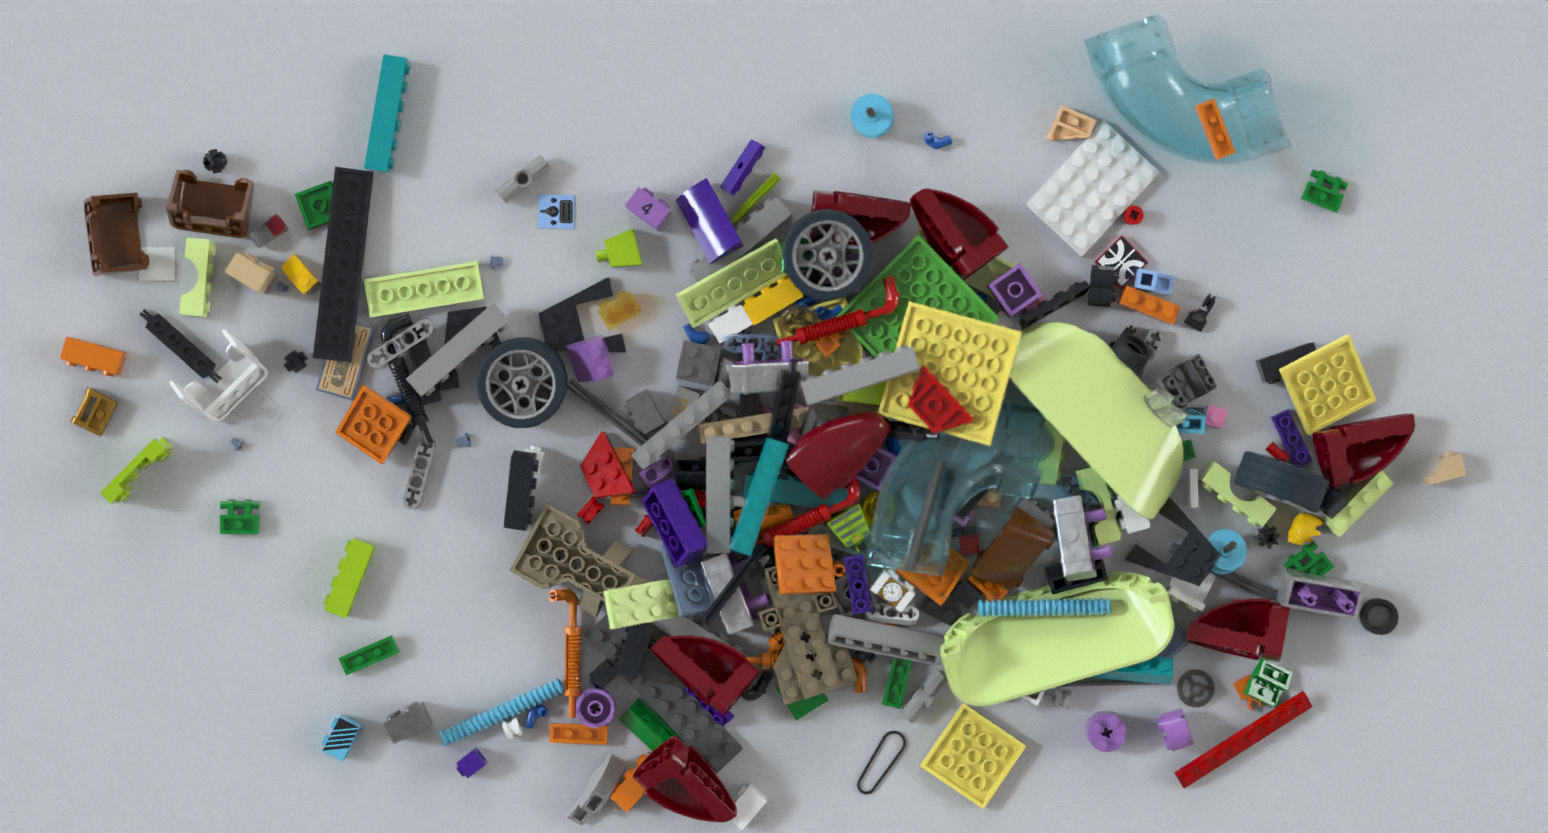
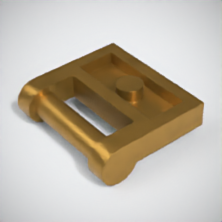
[70,387,119,437]

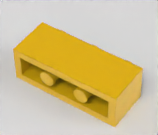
[742,276,804,326]

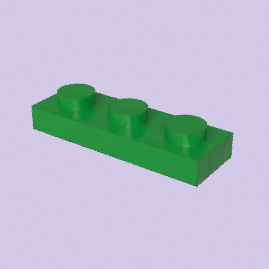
[339,635,400,676]
[881,657,912,709]

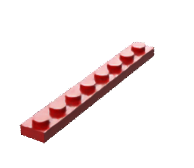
[1174,691,1313,789]

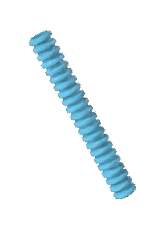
[978,598,1111,617]
[440,678,564,746]

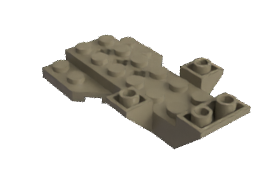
[509,503,651,617]
[758,566,858,705]

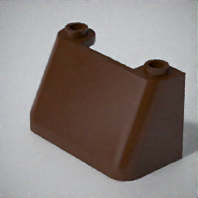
[166,170,254,238]
[84,192,150,276]
[969,506,1055,589]

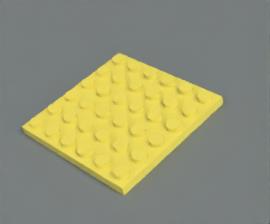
[878,302,1022,446]

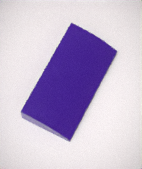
[676,178,744,265]

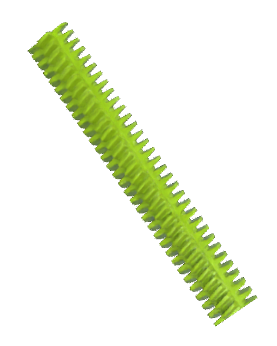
[729,173,781,227]

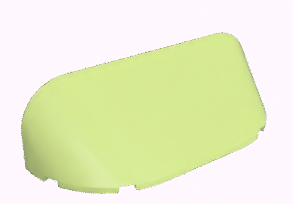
[1009,322,1184,519]
[941,571,1174,706]

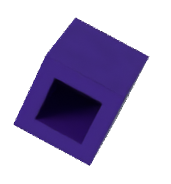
[456,747,488,778]

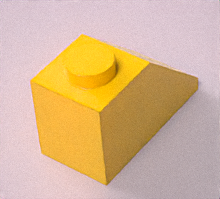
[281,254,321,295]

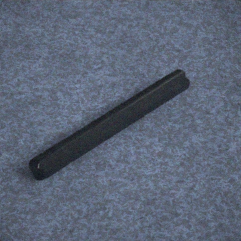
[702,543,766,624]

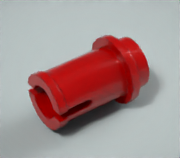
[1265,441,1290,462]
[635,514,653,537]

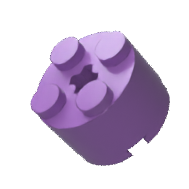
[576,687,616,728]
[1157,708,1194,752]
[1085,711,1126,752]

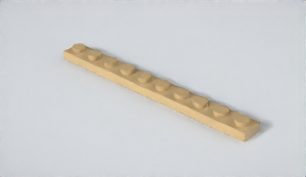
[697,401,880,444]

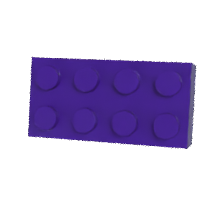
[641,479,708,568]

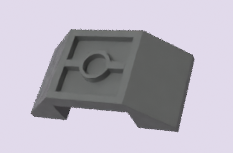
[1153,354,1217,414]

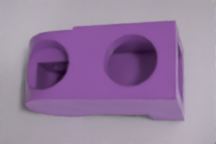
[638,455,676,488]

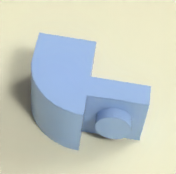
[1134,268,1175,295]

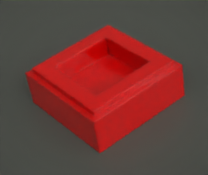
[959,534,980,555]

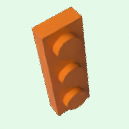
[1195,99,1236,160]
[610,447,635,506]
[549,722,608,745]

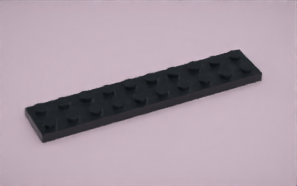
[313,167,374,363]

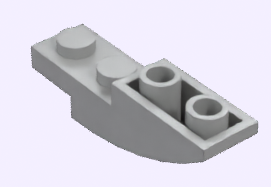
[566,753,626,826]

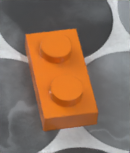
[967,575,1008,602]

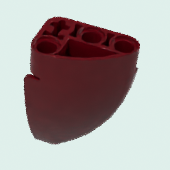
[910,188,1009,281]
[809,190,911,251]
[784,412,891,499]
[1312,413,1416,487]
[1185,598,1290,662]
[651,635,760,716]
[633,736,737,823]

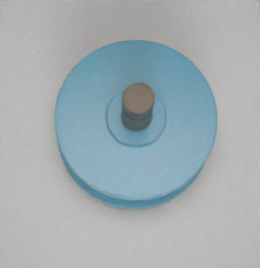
[851,93,894,138]
[1207,529,1247,575]

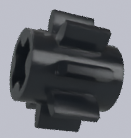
[203,149,227,174]
[283,350,308,374]
[1255,524,1281,549]
[854,650,877,663]

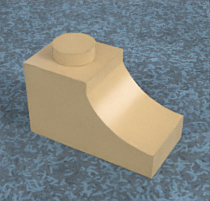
[1423,450,1467,485]

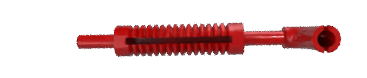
[777,276,900,347]
[753,477,861,549]

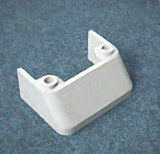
[169,329,268,423]

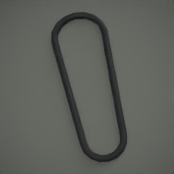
[857,731,906,794]

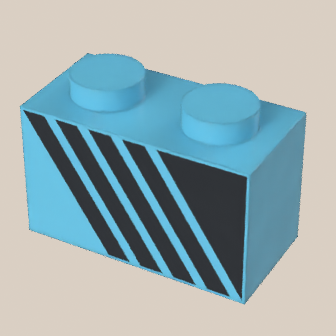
[1166,406,1206,434]
[321,714,362,761]

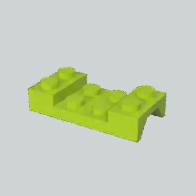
[100,437,174,504]

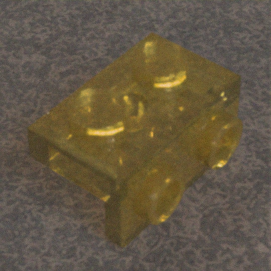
[597,290,642,331]

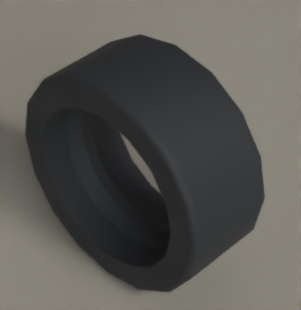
[1113,333,1151,369]
[1359,598,1399,635]

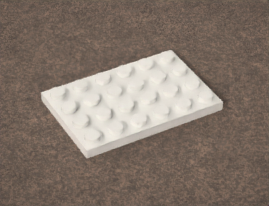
[1025,120,1160,257]

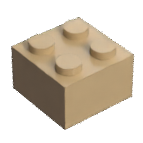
[225,252,277,294]

